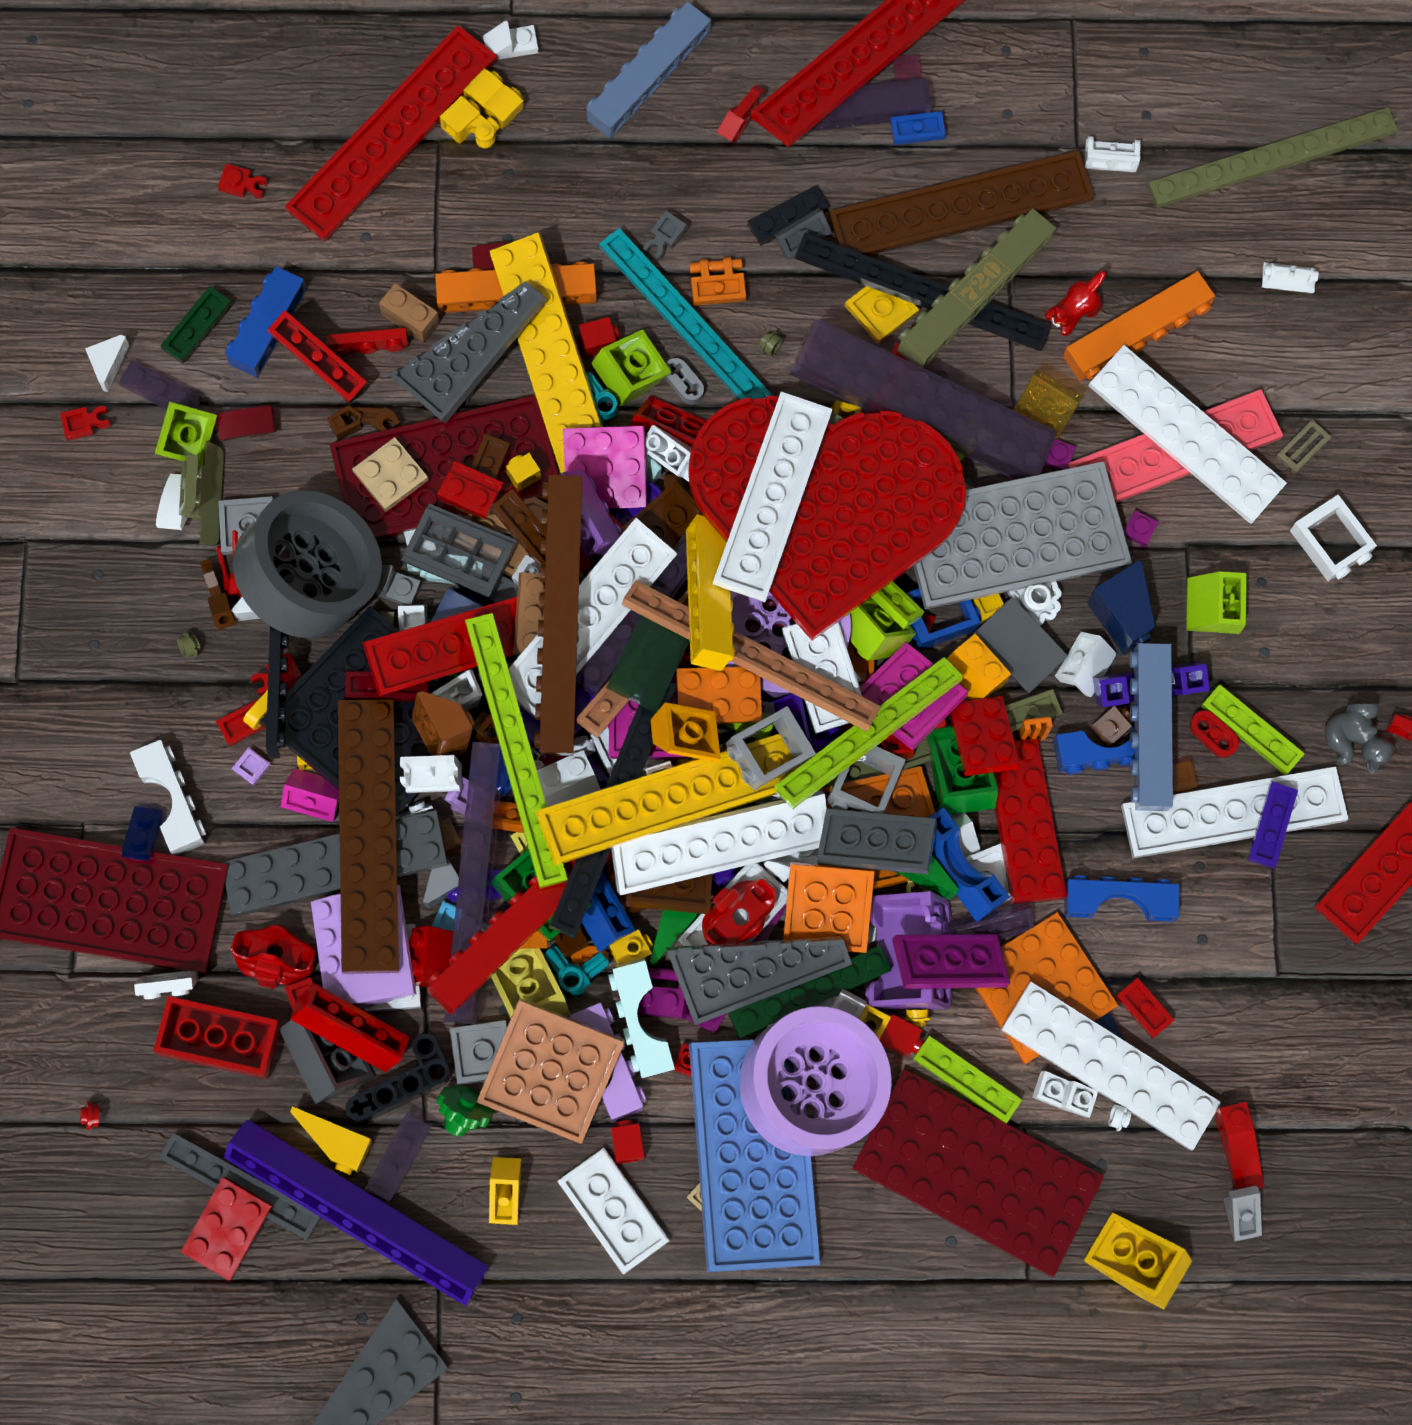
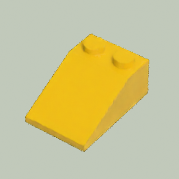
[1084,1212,1192,1310]

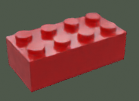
[153,996,282,1080]

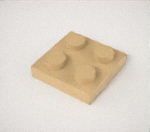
[352,437,428,512]

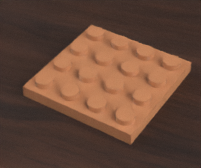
[477,998,625,1144]

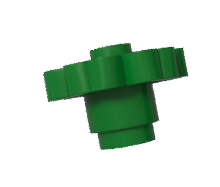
[436,1085,494,1136]

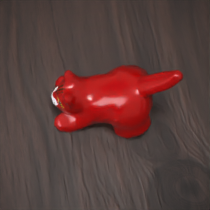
[1045,270,1106,336]

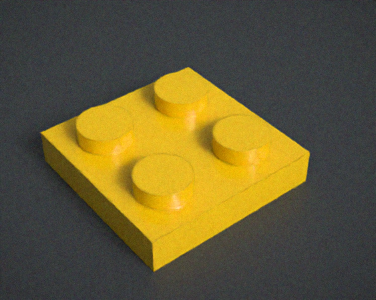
[845,286,919,344]

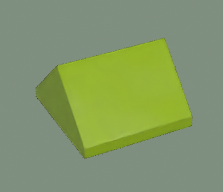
[155,401,217,465]

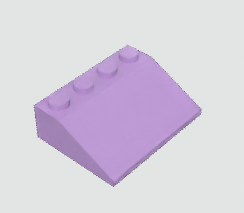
[311,885,416,1009]

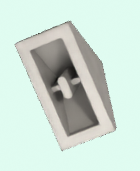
[423,860,463,908]

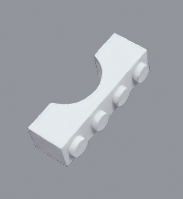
[130,740,206,856]

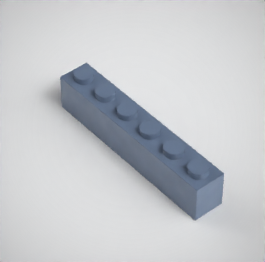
[586,1,711,139]
[1129,643,1173,811]

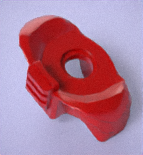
[702,879,776,945]
[231,924,315,989]

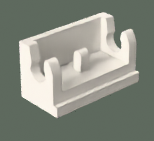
[1084,136,1140,172]
[400,755,462,793]

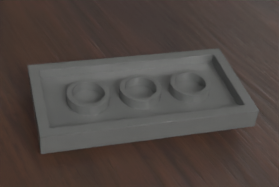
[817,809,937,874]

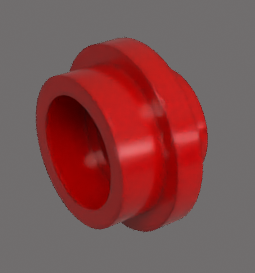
[80,1101,99,1130]

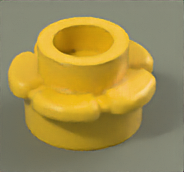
[903,1009,931,1027]

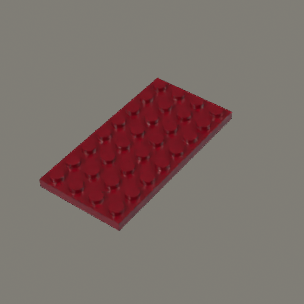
[329,395,558,540]
[0,828,229,975]
[851,1069,1104,1278]

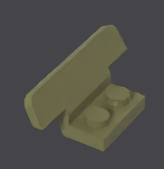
[179,441,224,546]

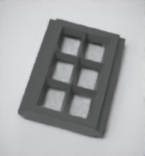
[401,504,518,598]

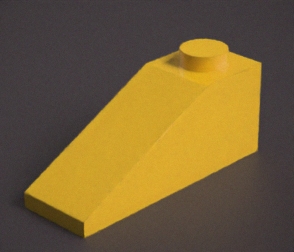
[290,1106,373,1175]

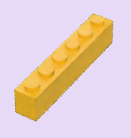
[686,514,735,671]

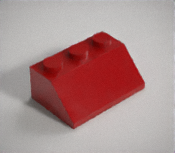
[631,395,707,448]

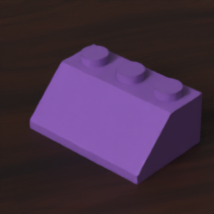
[560,470,622,562]

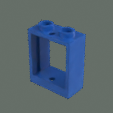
[906,589,981,651]

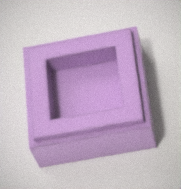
[232,747,271,786]

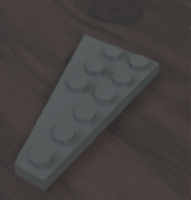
[389,281,548,424]
[666,936,852,1025]
[312,1299,449,1425]

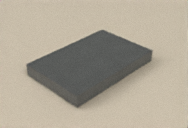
[972,597,1068,693]

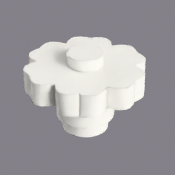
[1007,582,1062,626]

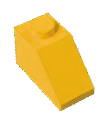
[489,1157,521,1225]

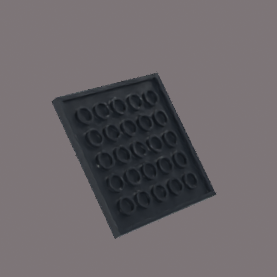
[260,606,491,818]

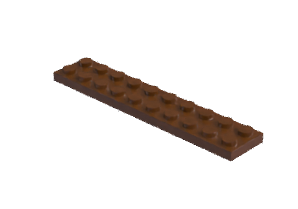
[829,150,1094,256]
[338,700,399,974]

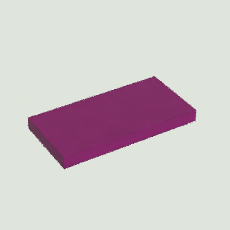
[892,934,1010,989]

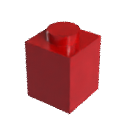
[578,317,620,358]
[879,1014,924,1058]
[611,1120,644,1165]

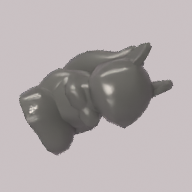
[1325,704,1396,774]

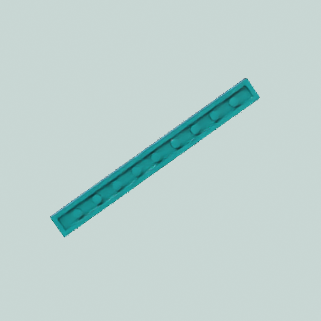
[599,228,773,400]

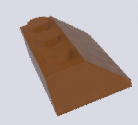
[412,691,474,758]

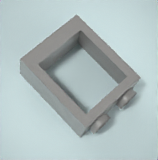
[725,706,816,791]
[826,746,905,814]

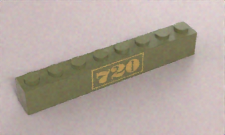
[897,209,1057,371]

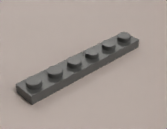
[159,1133,321,1241]

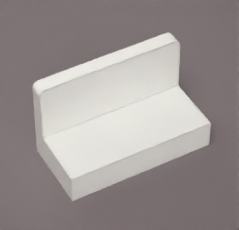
[1055,632,1116,697]

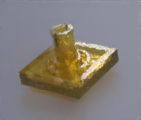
[1012,370,1082,440]

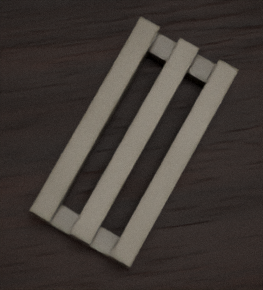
[1275,419,1332,475]

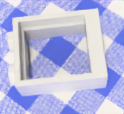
[1290,495,1377,582]

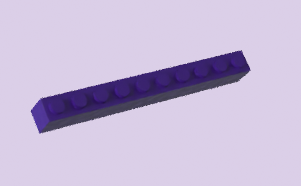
[224,1119,489,1306]

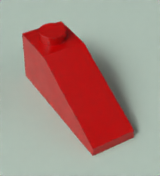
[1214,1102,1264,1190]

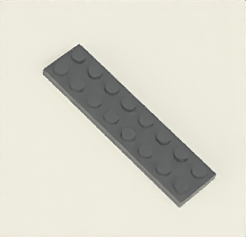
[222,810,449,917]

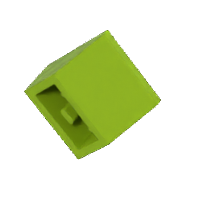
[1186,571,1246,634]

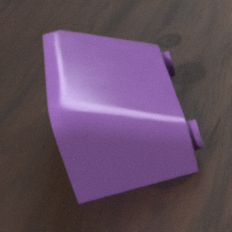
[866,891,952,1009]

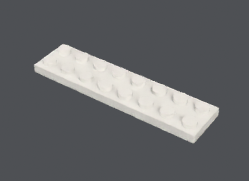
[1088,345,1286,524]
[713,392,833,602]
[508,518,677,718]
[1121,767,1348,859]
[611,791,827,895]
[1000,982,1221,1151]

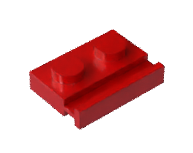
[437,461,503,519]

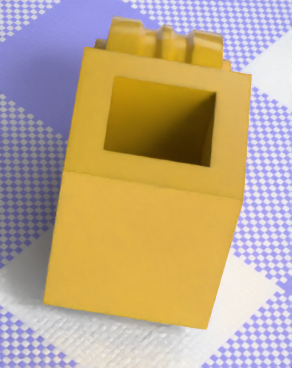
[440,96,499,149]

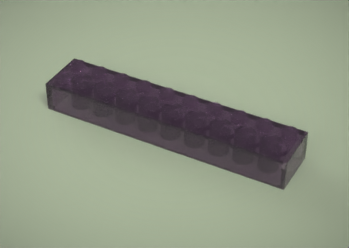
[789,318,1057,480]

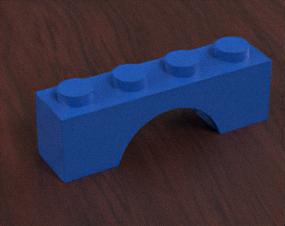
[1053,728,1135,775]
[928,807,1010,922]
[1064,875,1179,922]

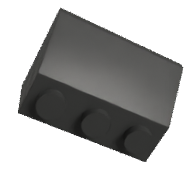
[279,1020,375,1104]

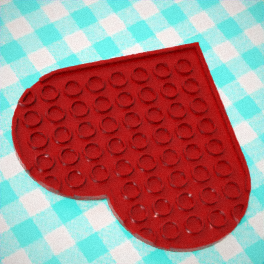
[688,396,966,641]

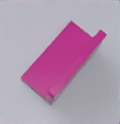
[280,769,339,822]

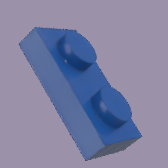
[890,111,946,145]

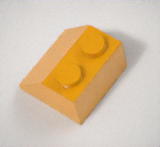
[947,634,1011,701]
[651,702,721,762]

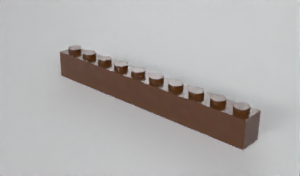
[534,475,582,756]

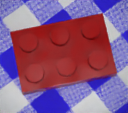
[950,696,1020,776]
[181,1176,273,1281]

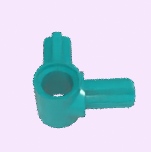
[586,372,619,424]
[544,946,610,997]

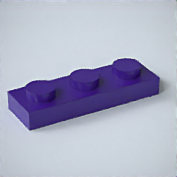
[1247,781,1298,869]

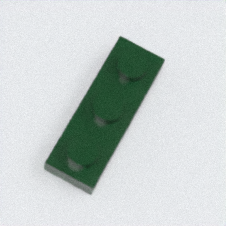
[160,286,232,364]

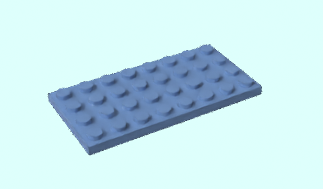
[689,1040,820,1273]

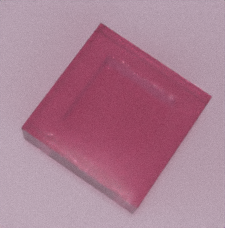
[893,55,921,84]

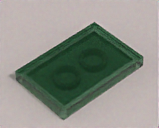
[606,616,690,712]

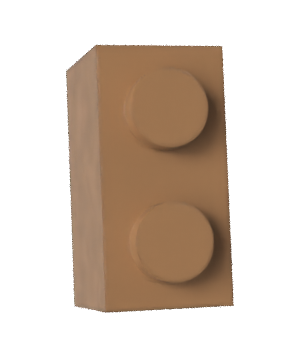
[379,283,440,344]

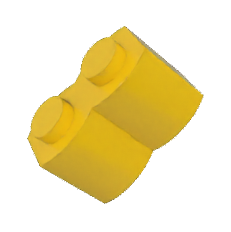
[463,69,523,130]

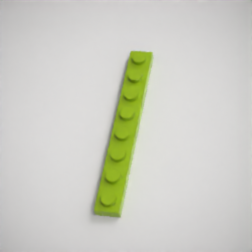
[775,657,963,809]

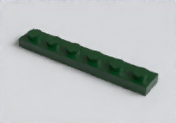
[727,945,891,1039]

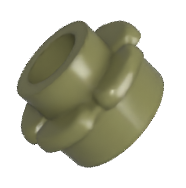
[759,331,783,356]
[177,632,201,658]

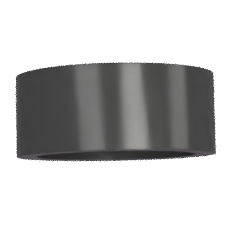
[233,490,382,638]

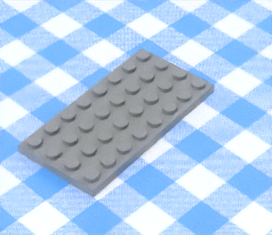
[913,462,1132,610]

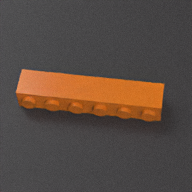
[435,262,596,313]
[1063,271,1215,382]

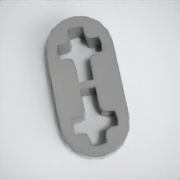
[665,358,704,405]

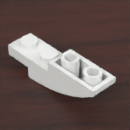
[645,425,692,482]

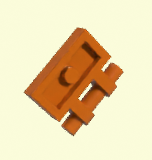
[689,257,746,306]

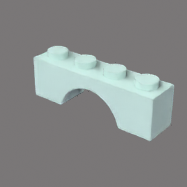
[608,958,674,1078]

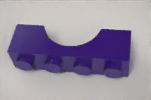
[1093,661,1210,707]

